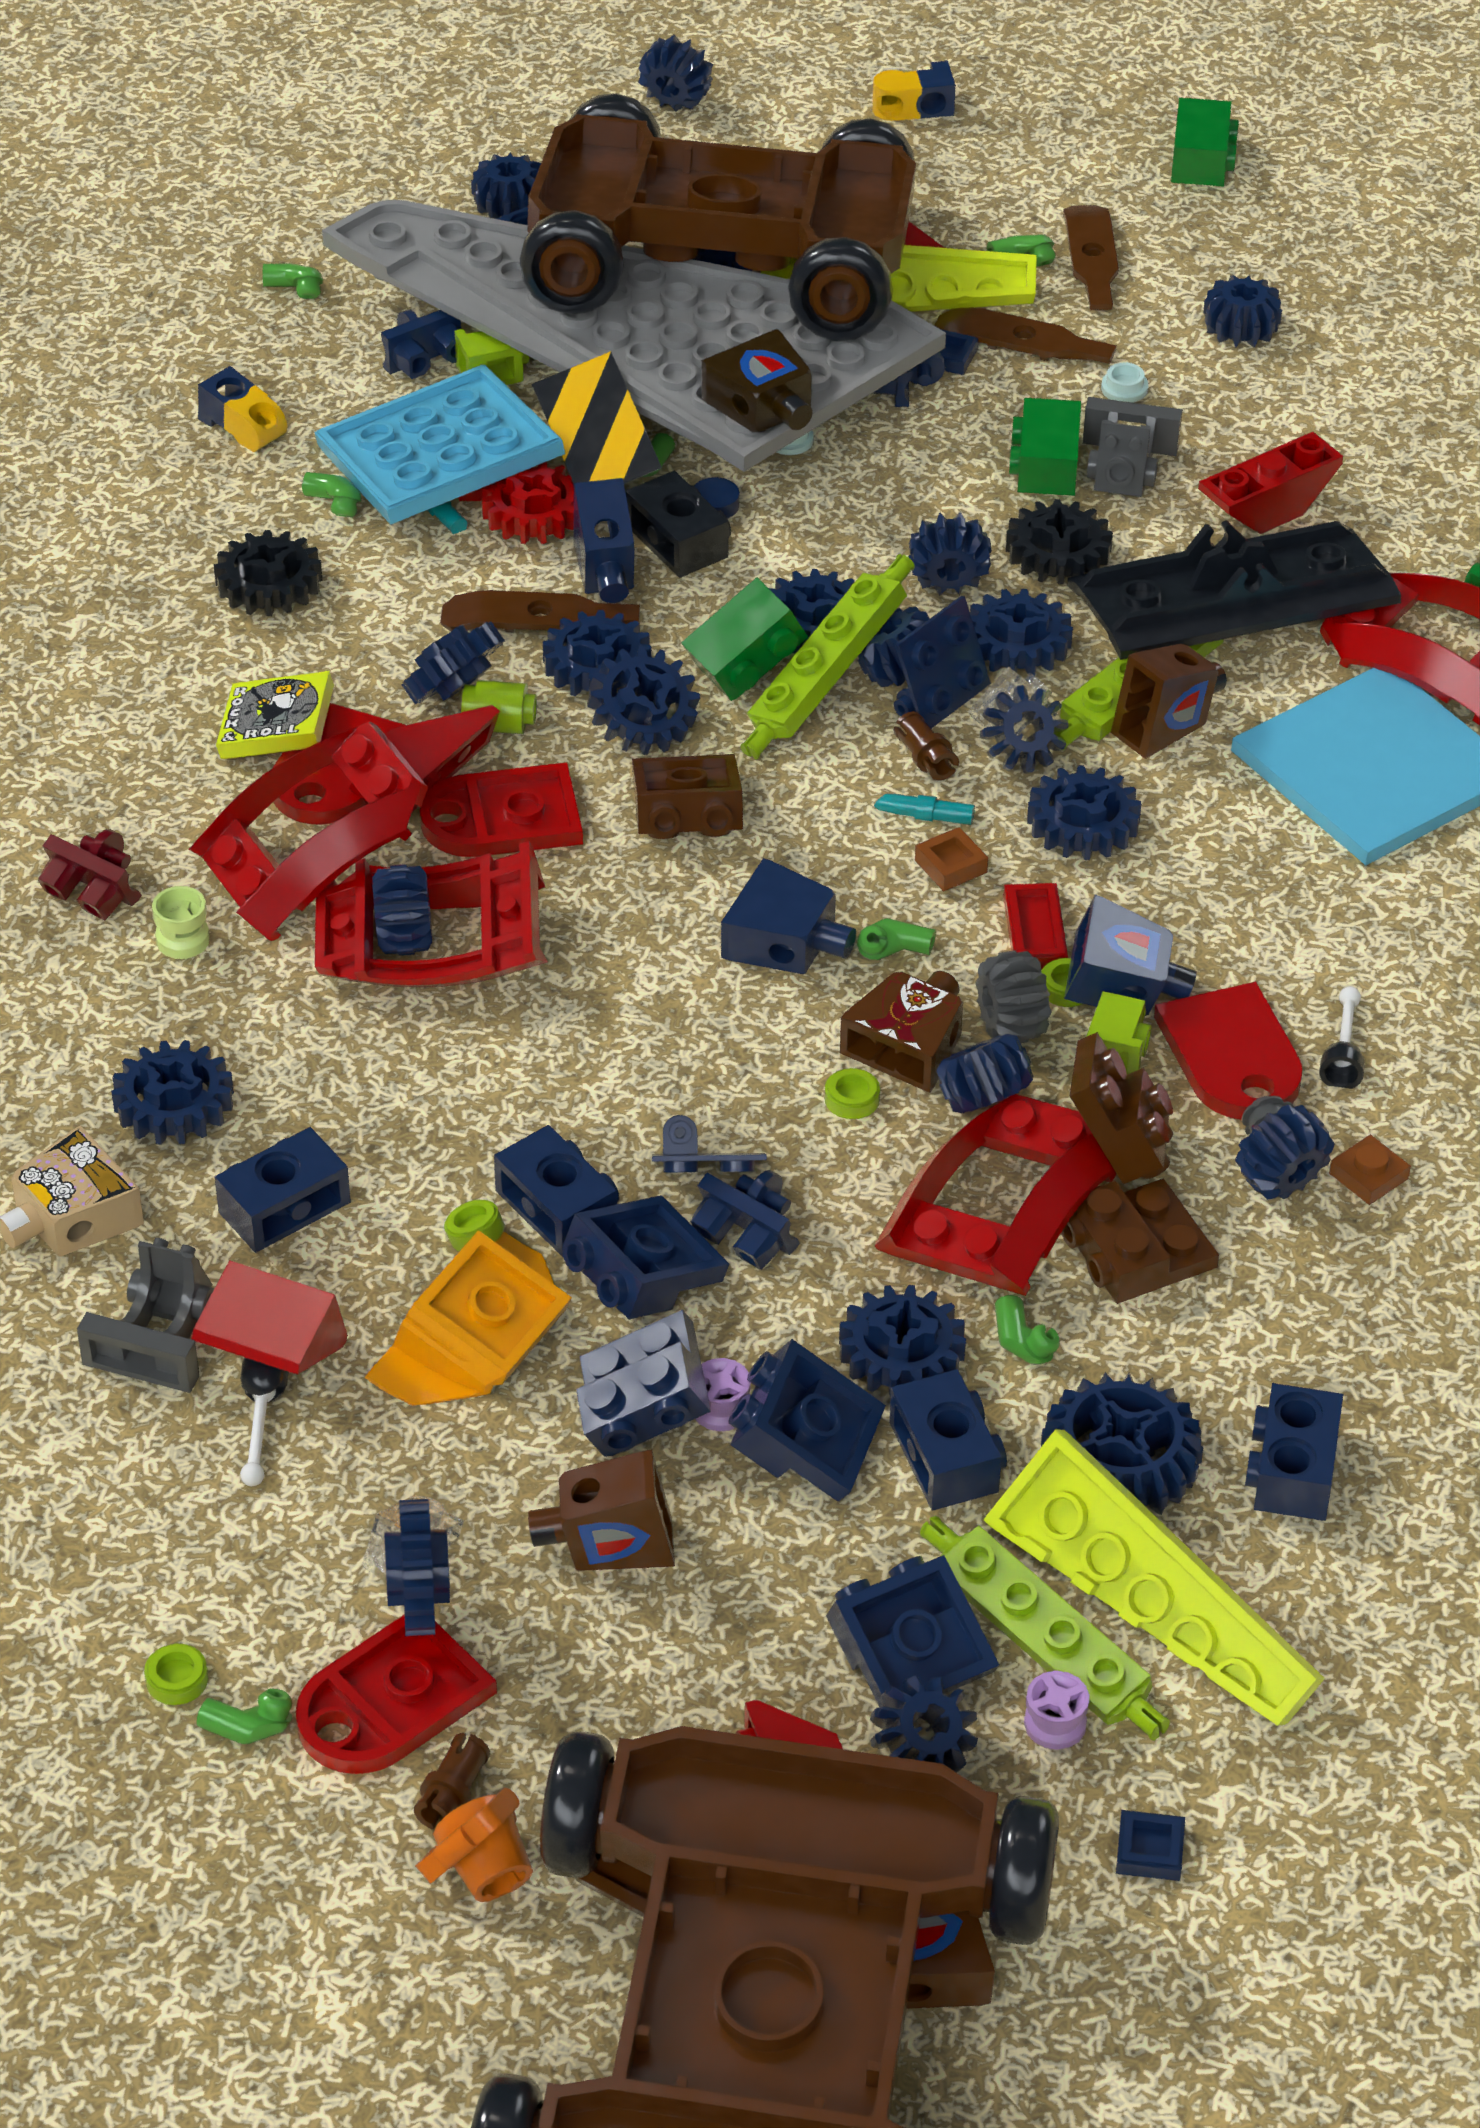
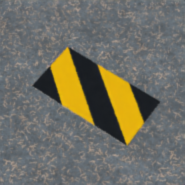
[532,351,662,484]

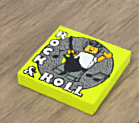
[216,671,334,759]

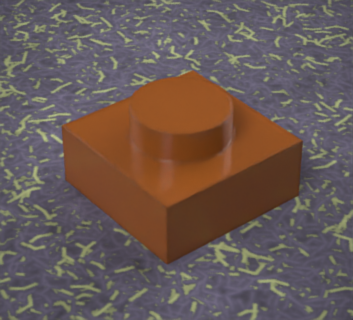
[915,827,988,892]
[1329,1134,1411,1205]

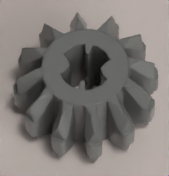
[975,950,1052,1043]

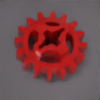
[481,462,574,544]

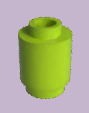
[461,680,537,734]

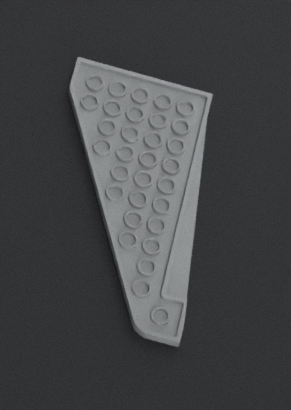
[322,200,946,472]

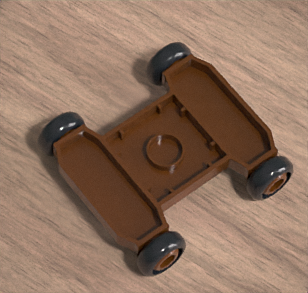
[519,93,916,341]
[471,1726,1059,2128]

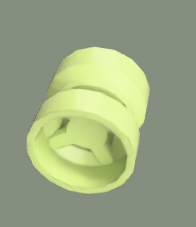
[152,886,210,959]

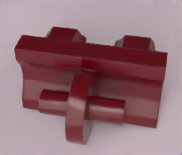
[38,829,142,921]

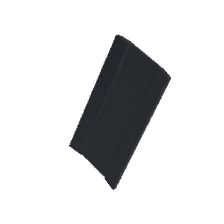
[1067,520,1401,660]

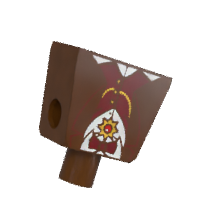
[840,971,963,1093]

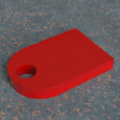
[273,703,405,825]
[420,762,583,857]
[1154,981,1302,1120]
[296,1615,497,1774]

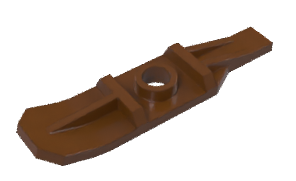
[1063,205,1119,310]
[934,307,1117,364]
[440,590,640,633]

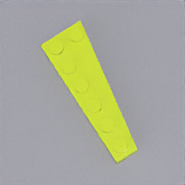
[761,245,1037,312]
[983,1429,1325,1726]

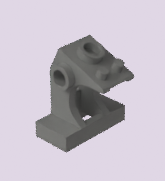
[1083,397,1183,497]
[77,1238,214,1393]

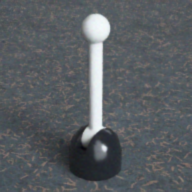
[1319,986,1365,1089]
[240,1358,289,1486]

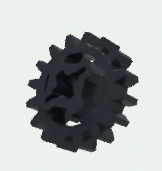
[1005,499,1113,584]
[214,530,323,616]

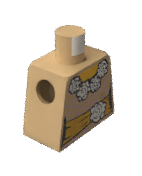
[0,1125,144,1257]

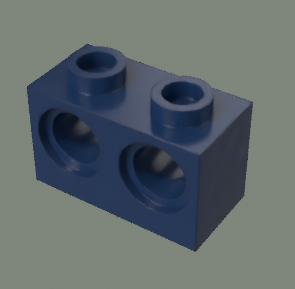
[1245,1383,1344,1521]

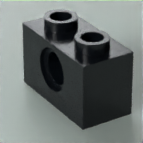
[626,470,731,578]

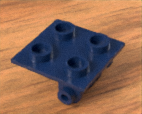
[894,596,991,729]
[652,1115,767,1173]

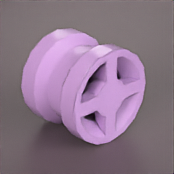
[696,1358,751,1431]
[1024,1671,1089,1750]

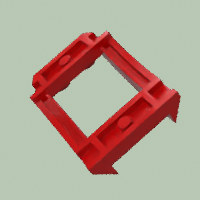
[1320,573,1480,726]
[189,722,428,941]
[315,841,548,987]
[875,1094,1116,1296]

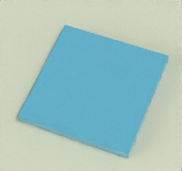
[314,364,565,525]
[1231,668,1480,865]

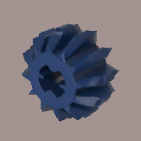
[638,35,713,112]
[471,152,541,219]
[1203,275,1282,348]
[908,512,992,596]
[857,606,930,687]
[980,685,1069,774]
[372,864,432,956]
[936,1034,1034,1113]
[1235,1104,1335,1200]
[870,1675,978,1773]

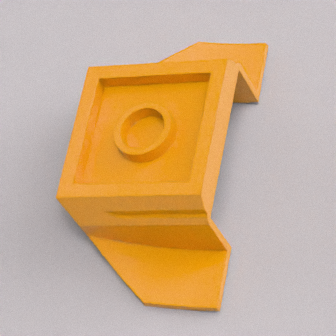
[365,1230,572,1406]

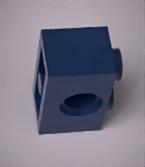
[494,1124,619,1257]
[214,1127,351,1253]
[889,1369,1007,1511]

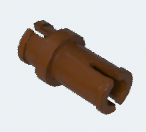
[893,711,959,781]
[414,1733,490,1830]

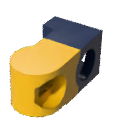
[872,60,956,121]
[198,366,288,452]

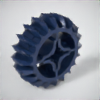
[1041,1372,1204,1515]

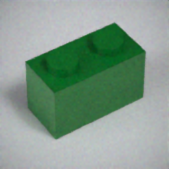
[1171,97,1239,187]
[1009,397,1081,496]
[681,577,808,701]

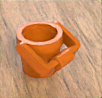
[415,1788,533,1902]

